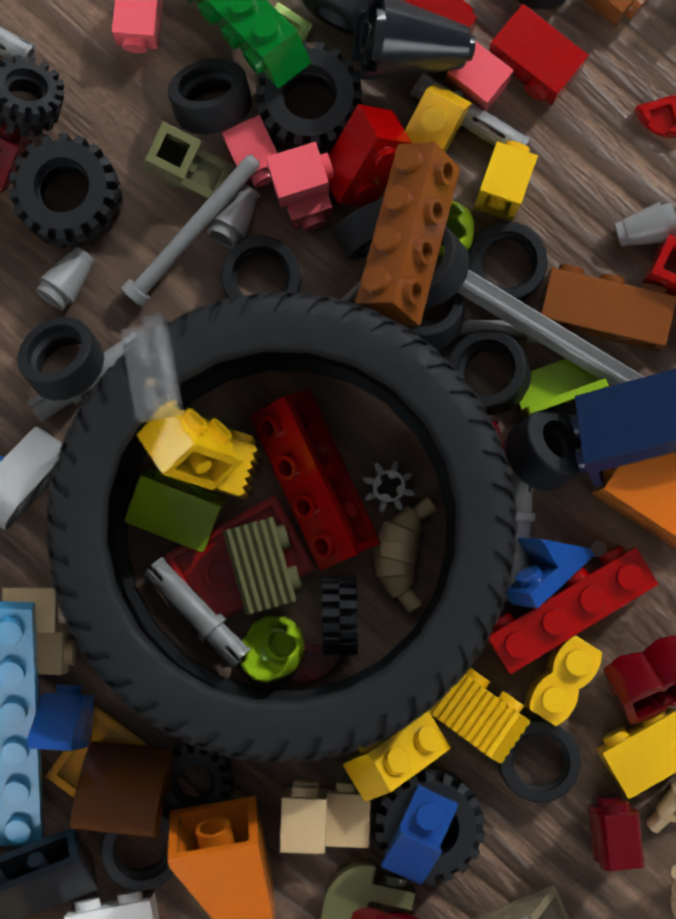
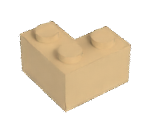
[2,587,76,675]
[280,779,371,854]

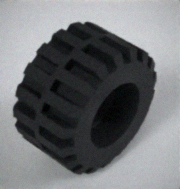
[256,41,362,155]
[9,133,122,249]
[374,766,485,884]

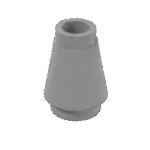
[206,184,260,249]
[614,201,676,247]
[36,247,95,311]

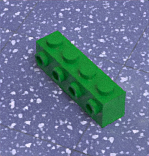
[187,0,312,89]

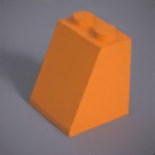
[591,452,676,549]
[167,796,276,919]

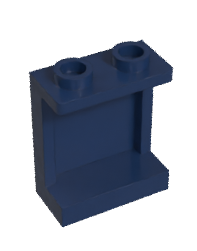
[571,369,676,487]

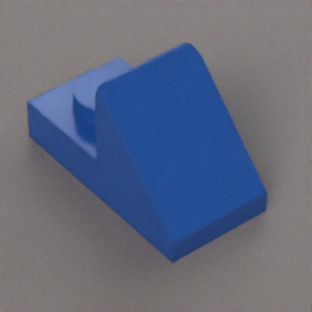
[506,537,594,608]
[381,784,459,885]

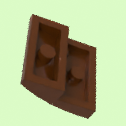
[69,741,175,838]

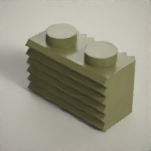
[223,517,303,615]

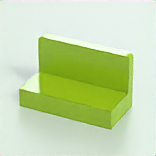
[509,359,609,419]
[125,467,228,552]

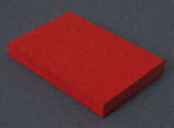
[163,495,316,618]

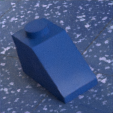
[27,684,95,751]

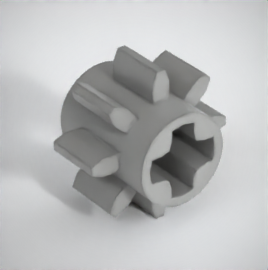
[363,461,414,513]

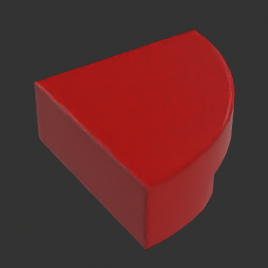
[634,94,676,139]

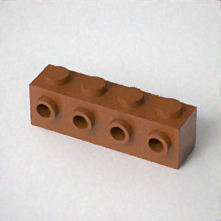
[355,141,460,326]

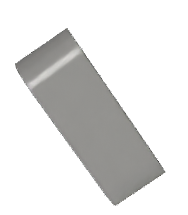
[0,426,62,531]

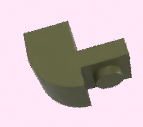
[142,121,235,201]
[319,858,415,919]

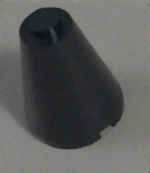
[352,0,475,80]

